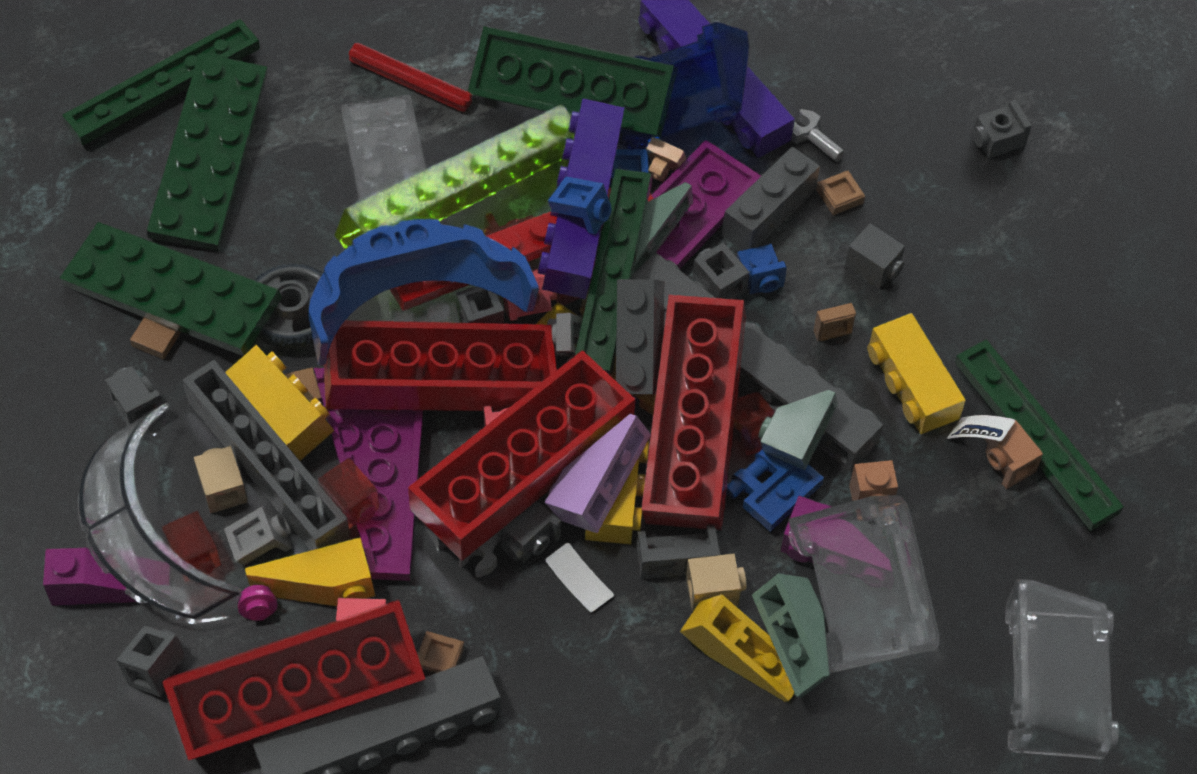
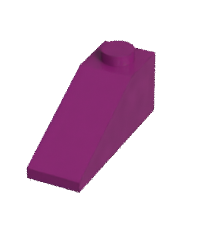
[43,548,172,605]

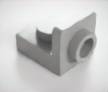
[547,313,583,356]
[224,506,293,565]

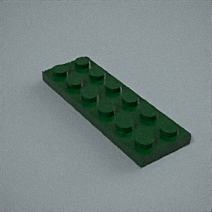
[468,26,678,137]
[147,53,268,252]
[59,222,282,356]

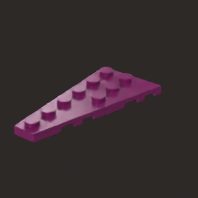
[314,368,424,581]

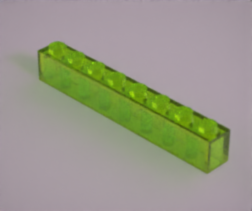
[334,105,575,249]

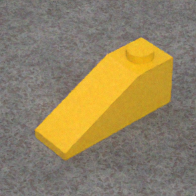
[245,538,375,606]
[680,595,794,702]

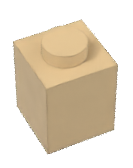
[194,446,247,514]
[686,554,746,611]

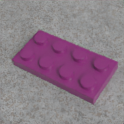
[652,140,761,269]

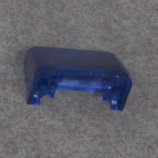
[617,22,750,149]

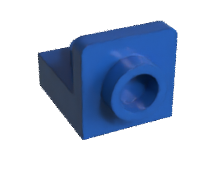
[548,176,612,234]
[737,244,787,294]

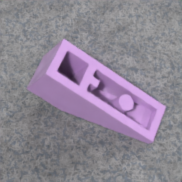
[544,414,651,533]

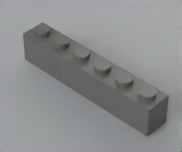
[182,360,351,551]
[252,656,501,774]

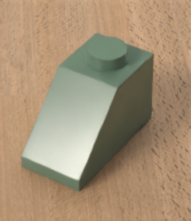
[759,390,838,470]

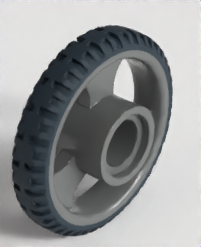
[254,263,323,349]

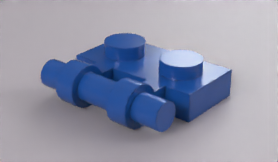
[726,449,824,532]

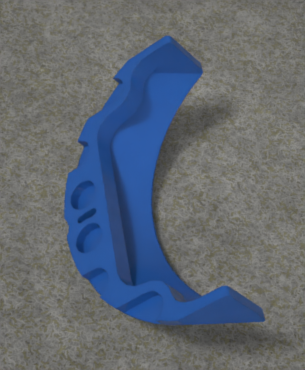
[308,219,539,366]

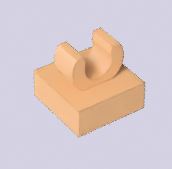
[646,137,686,183]

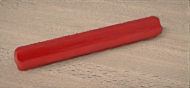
[349,43,472,112]

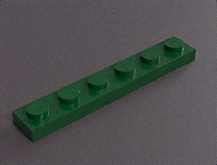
[62,19,260,146]
[575,169,653,376]
[955,339,1124,531]

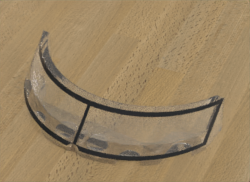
[77,402,242,624]

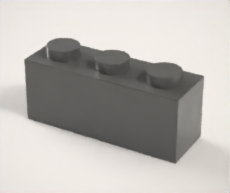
[722,147,820,251]
[616,279,665,394]

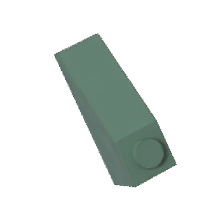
[595,182,693,273]
[752,573,830,698]

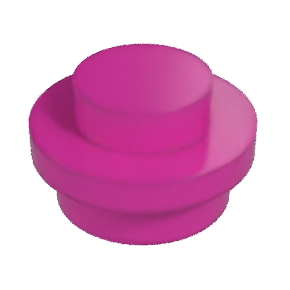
[237,585,278,621]

